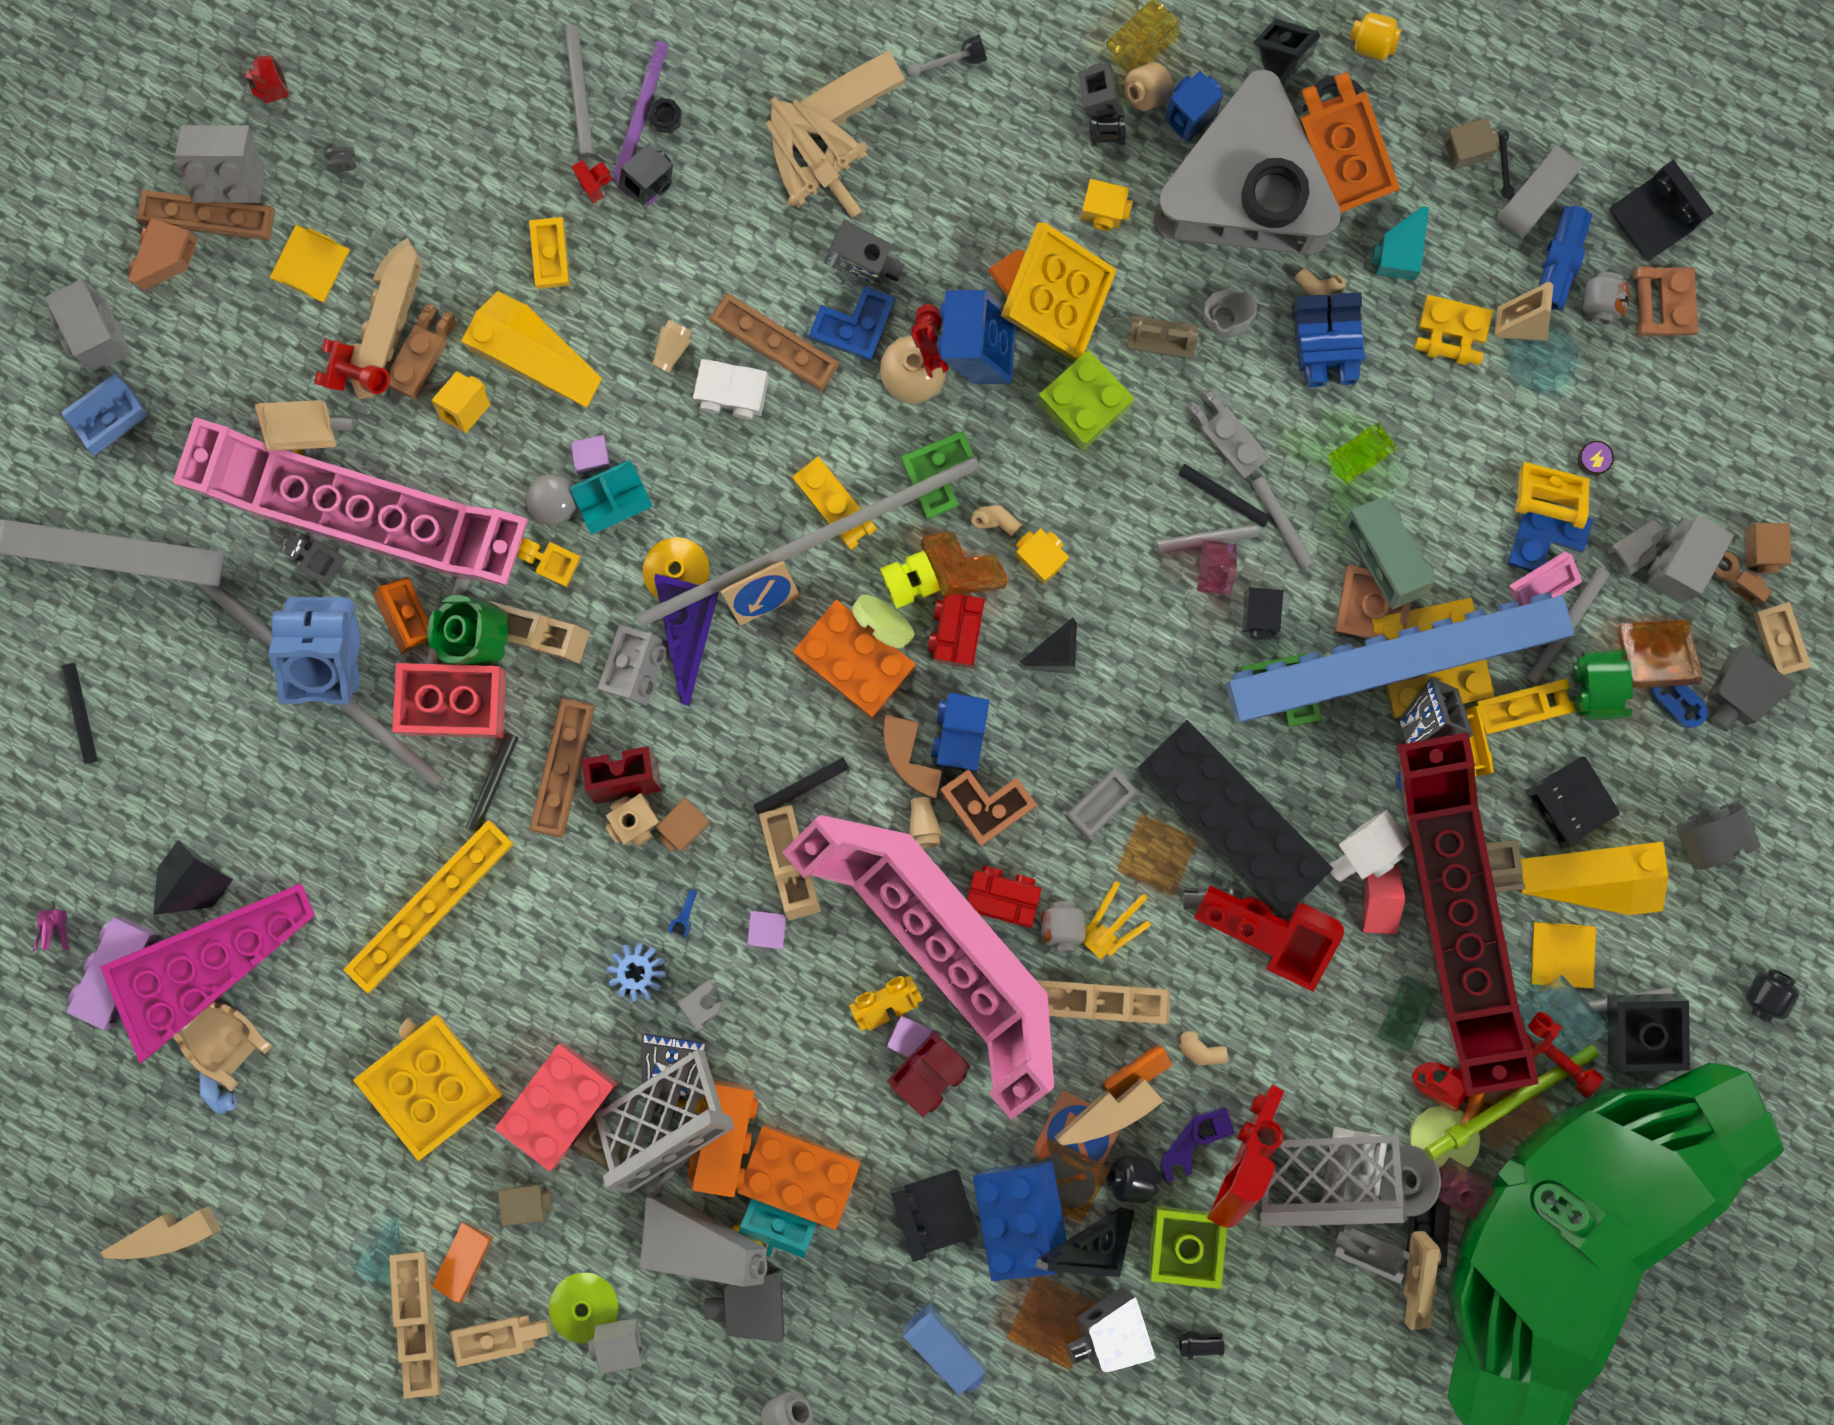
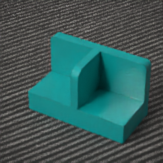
[570,460,653,535]
[739,1198,817,1258]

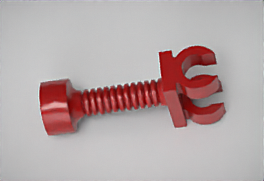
[911,304,949,378]
[314,338,390,394]
[1526,1011,1604,1098]

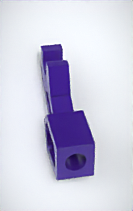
[1160,1107,1235,1182]

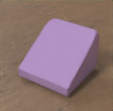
[571,435,611,475]
[747,911,786,949]
[887,1015,932,1057]

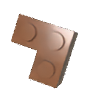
[940,769,1037,847]

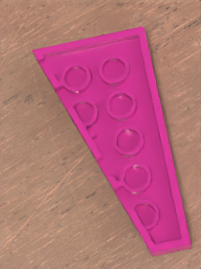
[100,883,315,1064]

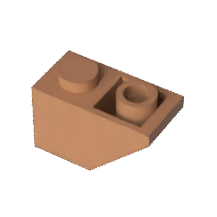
[128,218,198,291]

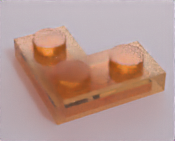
[920,532,1009,596]

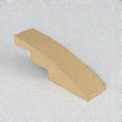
[793,50,905,148]
[1036,980,1171,1024]
[389,1252,441,1399]

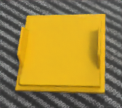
[269,225,350,303]
[1531,922,1596,989]

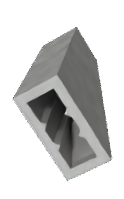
[640,1196,767,1287]

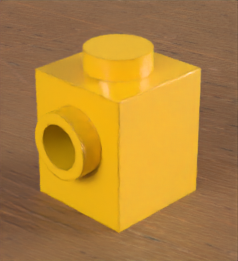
[1080,179,1133,231]
[431,371,491,433]
[1015,528,1069,585]

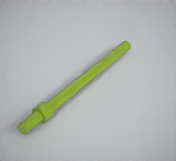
[1424,1045,1599,1160]

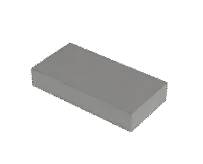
[1066,768,1138,839]

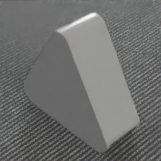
[1154,70,1341,255]

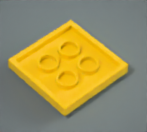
[1000,222,1117,361]
[1372,598,1495,719]
[353,1013,503,1161]

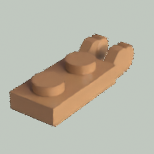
[388,303,456,400]

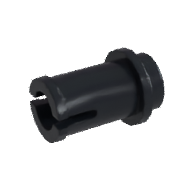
[1179,1331,1224,1360]

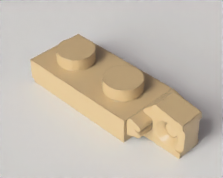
[1403,1231,1441,1330]
[450,1315,552,1367]

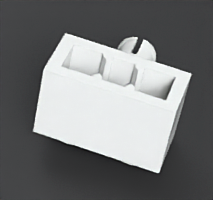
[1329,809,1410,882]

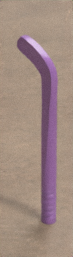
[614,41,669,206]

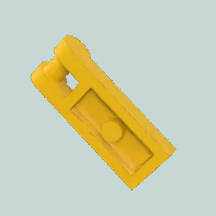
[792,456,877,550]
[1474,679,1576,735]

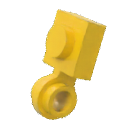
[517,538,582,588]

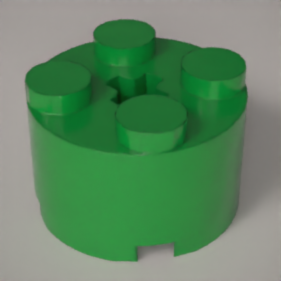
[427,595,508,666]
[1572,650,1633,721]

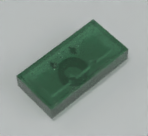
[1376,975,1438,1053]

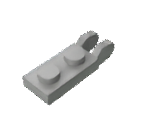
[1185,388,1270,480]

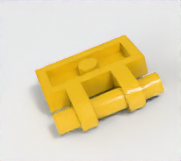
[1414,295,1493,365]

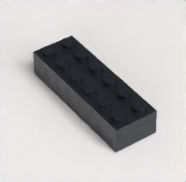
[1135,719,1333,918]

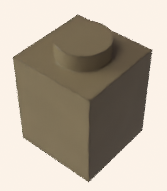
[1443,118,1499,170]
[498,1182,553,1227]

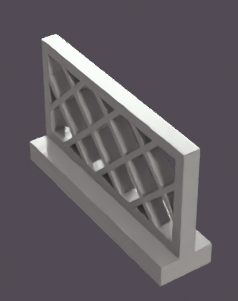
[595,1049,734,1193]
[1260,1135,1407,1227]

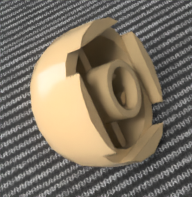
[880,335,946,404]

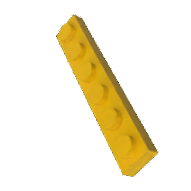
[343,820,515,994]

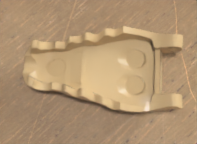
[173,1002,272,1091]

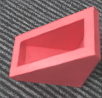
[1362,865,1405,934]

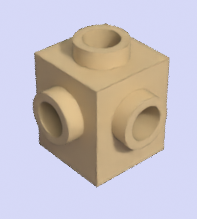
[605,793,661,848]

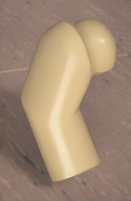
[1294,267,1346,299]
[971,505,1023,537]
[1180,1031,1228,1066]

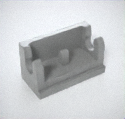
[677,979,727,1031]
[1329,1224,1410,1284]

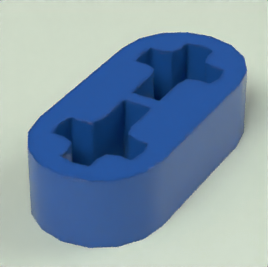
[1649,672,1708,728]

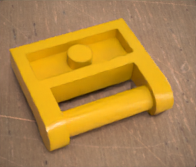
[1515,462,1590,529]

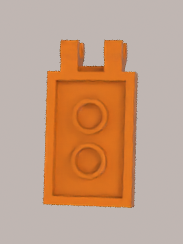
[1300,71,1400,213]

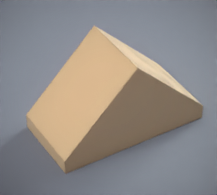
[1494,282,1554,341]

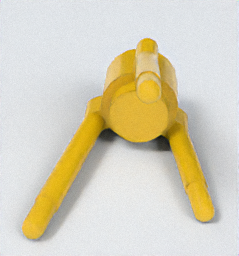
[1083,881,1151,960]

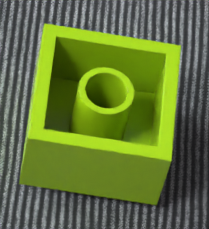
[1037,349,1135,452]
[1147,1205,1227,1289]

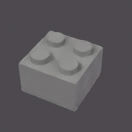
[175,125,264,203]
[45,279,133,373]
[1645,515,1734,604]

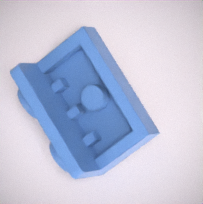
[61,374,149,456]

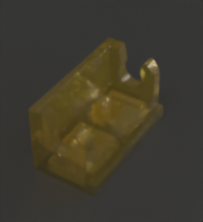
[1106,0,1180,74]

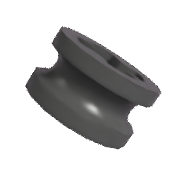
[324,146,356,173]

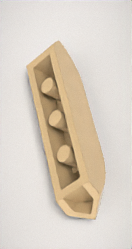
[350,238,423,400]

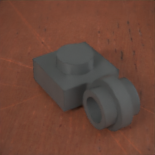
[280,532,347,587]

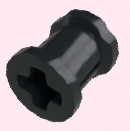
[1090,114,1126,147]

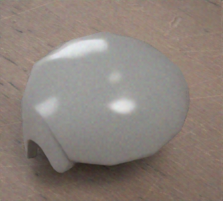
[1203,286,1257,338]
[525,474,579,526]

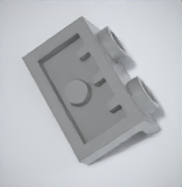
[597,625,668,706]

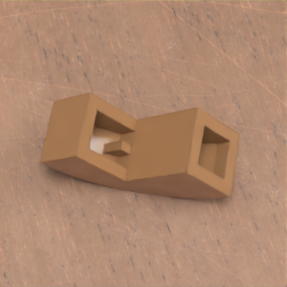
[884,715,942,800]

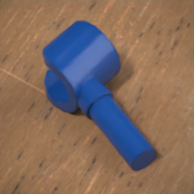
[668,889,697,938]

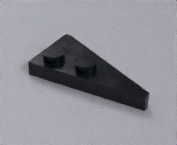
[1036,1207,1135,1277]

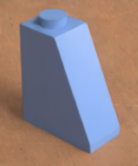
[903,1302,986,1395]

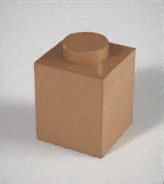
[1745,523,1791,575]
[656,798,711,852]

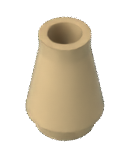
[652,320,692,373]
[909,797,942,849]

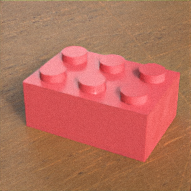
[392,663,507,739]
[495,1043,619,1172]

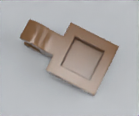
[1712,552,1772,606]

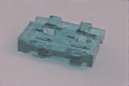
[1518,974,1609,1057]

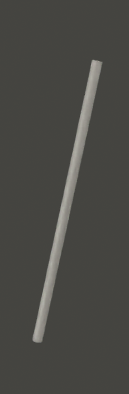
[635,456,981,628]
[160,540,444,788]

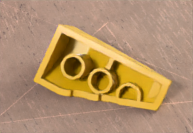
[461,291,602,408]
[1521,842,1669,915]

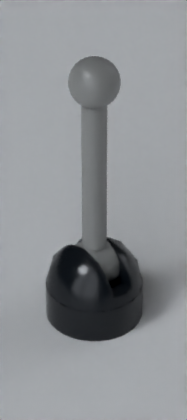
[907,35,987,78]

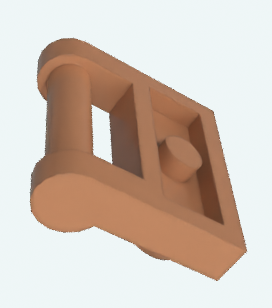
[1633,267,1698,337]

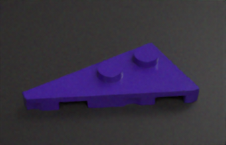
[654,574,719,706]

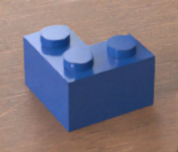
[931,693,990,773]

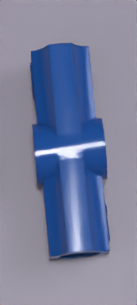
[1538,206,1593,311]

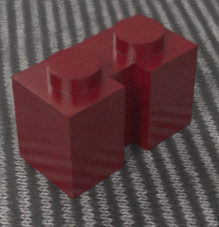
[581,746,662,804]
[887,1031,971,1117]

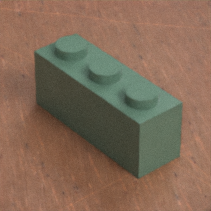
[1343,495,1436,610]

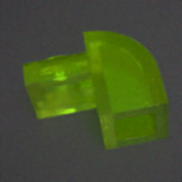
[1328,422,1399,486]

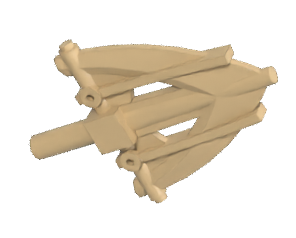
[766,97,869,219]

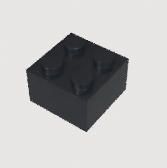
[1607,994,1690,1072]

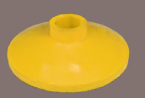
[643,537,710,599]

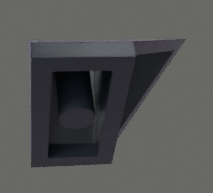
[1254,19,1321,86]
[1019,617,1077,674]
[153,840,234,915]

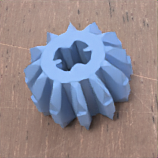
[607,943,667,1002]

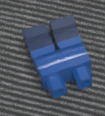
[1292,292,1365,387]

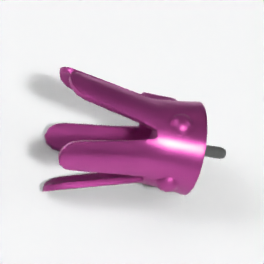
[32,901,70,952]

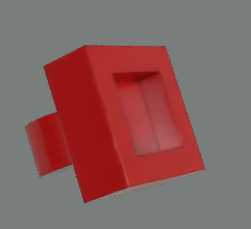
[571,160,613,204]

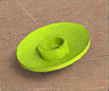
[549,1273,619,1344]

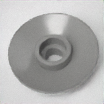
[1379,1145,1441,1217]

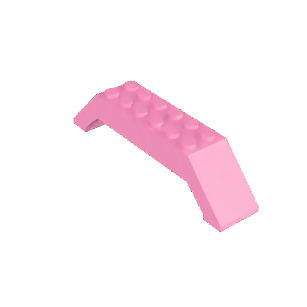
[173,417,528,586]
[782,815,1054,1120]

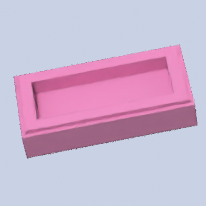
[1509,551,1582,606]

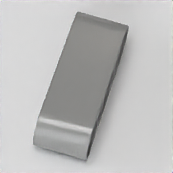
[1496,145,1584,240]

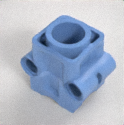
[268,597,362,704]

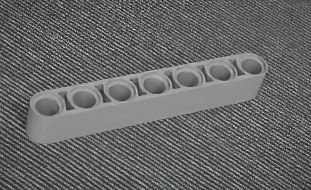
[0,519,225,586]

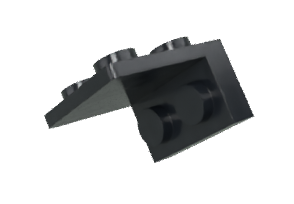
[1609,159,1714,261]
[1525,756,1620,849]
[891,1169,978,1262]

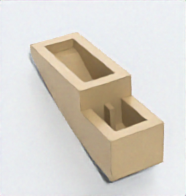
[488,601,590,664]
[759,805,821,921]
[1054,1077,1163,1145]
[100,1206,222,1259]

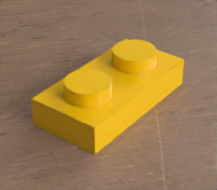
[529,217,571,289]

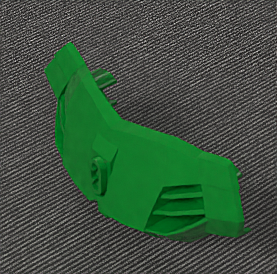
[1447,1062,1784,1425]

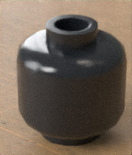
[1746,968,1800,1022]
[1106,1155,1161,1204]

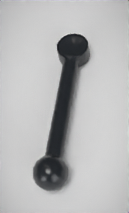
[1497,130,1515,199]

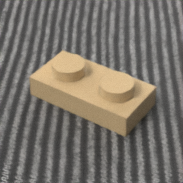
[1753,602,1812,675]

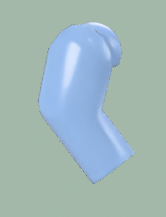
[199,1072,237,1114]

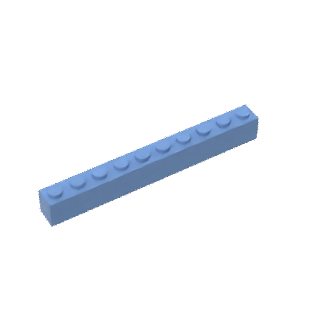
[1225,592,1575,724]

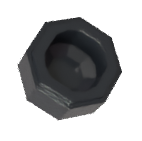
[649,98,682,134]

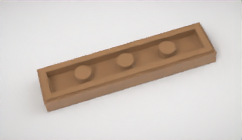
[136,190,275,241]
[709,292,840,392]
[529,698,595,838]

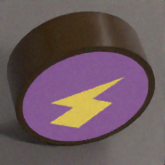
[1577,441,1614,476]

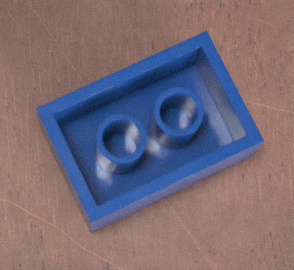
[937,290,1016,384]
[972,1161,1067,1281]

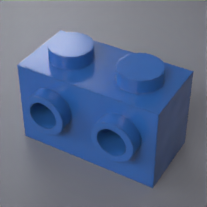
[1164,71,1223,143]

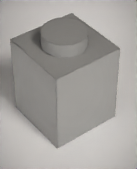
[589,1318,643,1374]

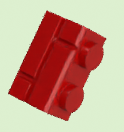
[927,592,985,669]
[967,865,1042,928]

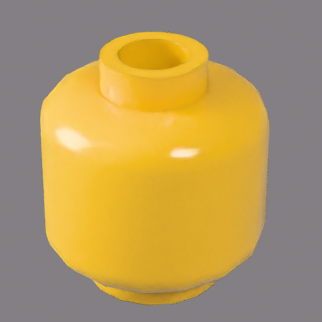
[1350,12,1402,61]

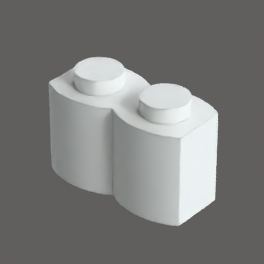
[693,359,769,420]

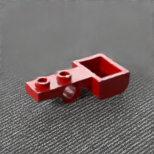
[1194,885,1344,992]
[1207,1085,1284,1228]

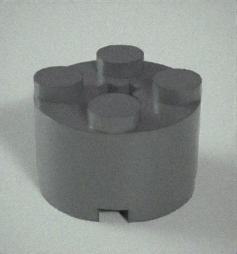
[1676,800,1761,870]

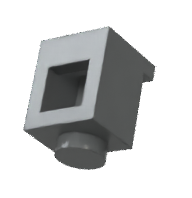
[1077,63,1124,119]

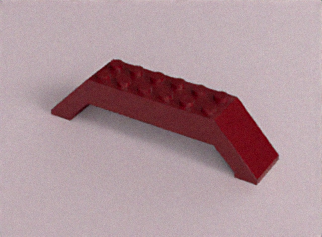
[1397,732,1539,1096]

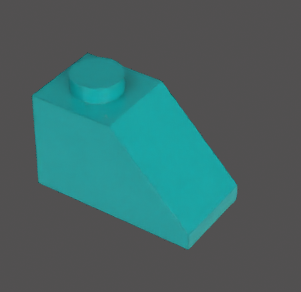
[1371,206,1429,281]

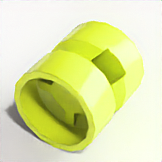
[880,550,940,609]

